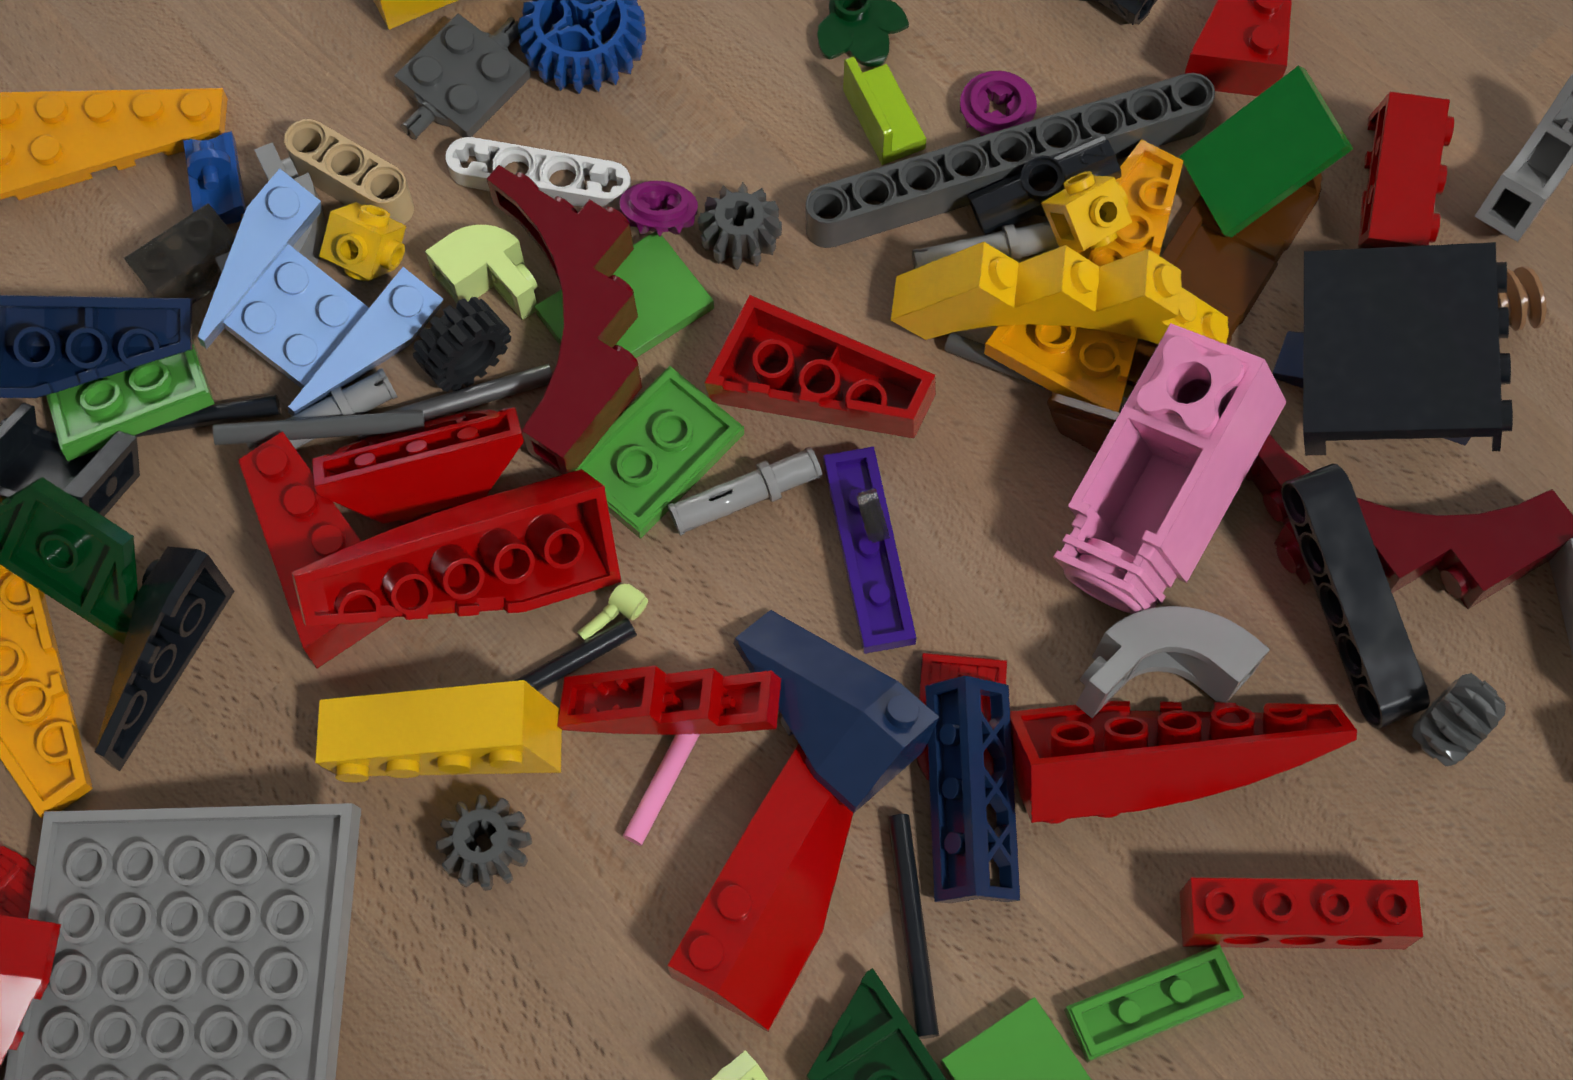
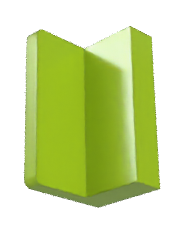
[843,56,927,165]

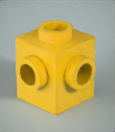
[1041,171,1132,251]
[319,202,406,281]

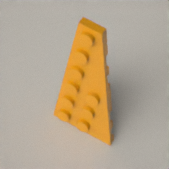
[0,88,228,200]
[0,565,93,819]

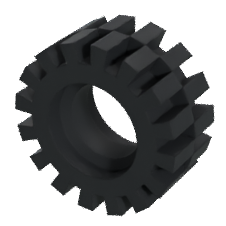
[413,297,511,392]

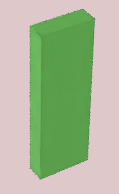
[1064,944,1244,1063]

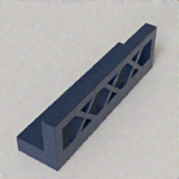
[925,676,1020,904]

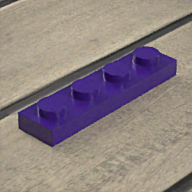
[823,446,917,654]

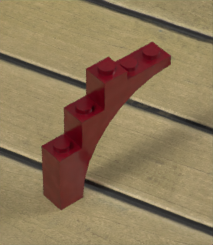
[486,165,642,474]
[1245,434,1573,609]

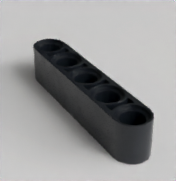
[1281,463,1430,729]

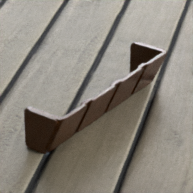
[1047,173,1323,453]

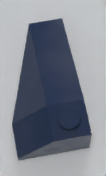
[0,295,192,398]
[733,610,939,813]

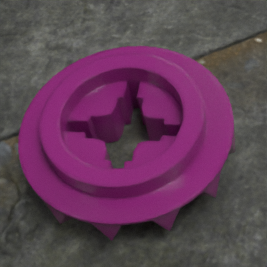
[960,71,1037,136]
[619,181,698,237]

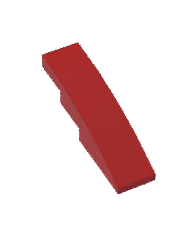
[557,665,781,735]

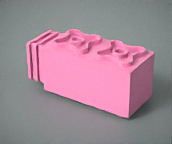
[1053,323,1287,614]

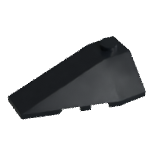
[95,546,235,771]

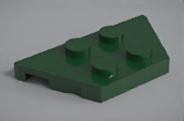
[0,477,138,644]
[807,968,947,1080]

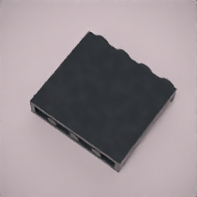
[1303,242,1513,456]

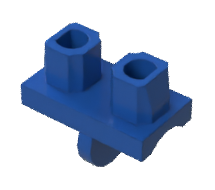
[183,131,246,226]

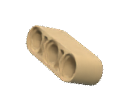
[284,119,414,224]

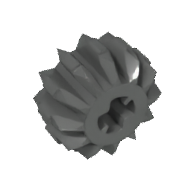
[698,182,782,270]
[1412,673,1506,766]
[436,794,532,891]

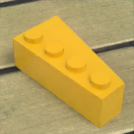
[315,680,562,783]

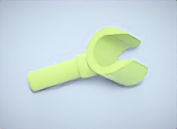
[578,584,648,641]

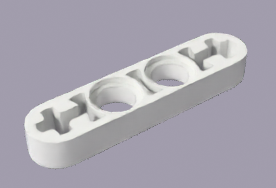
[446,137,632,210]

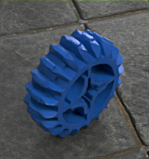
[518,0,647,94]

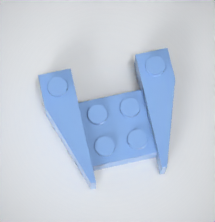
[198,168,443,416]

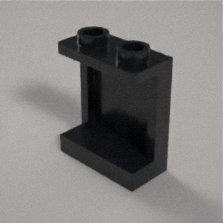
[0,403,140,516]

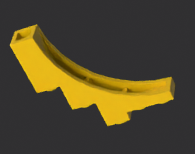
[891,241,1229,345]

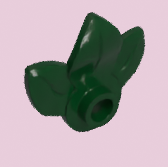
[817,0,909,67]

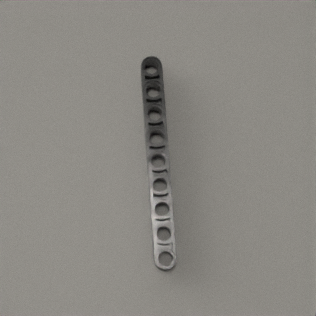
[805,73,1215,248]

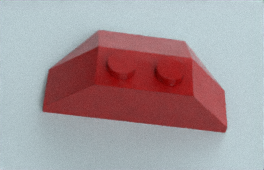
[312,407,524,524]

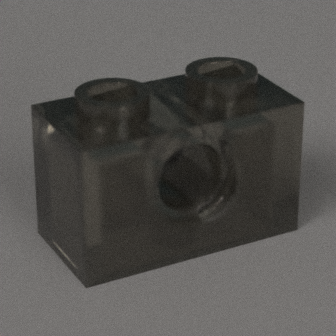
[124,203,235,304]

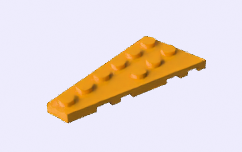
[984,139,1184,412]

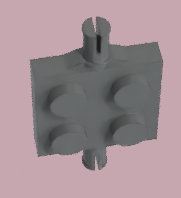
[394,13,531,140]

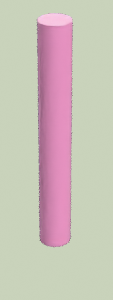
[623,734,700,846]

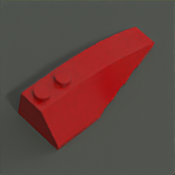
[292,469,622,627]
[1010,701,1357,824]
[667,744,854,1032]

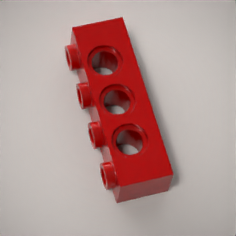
[1180,877,1423,950]

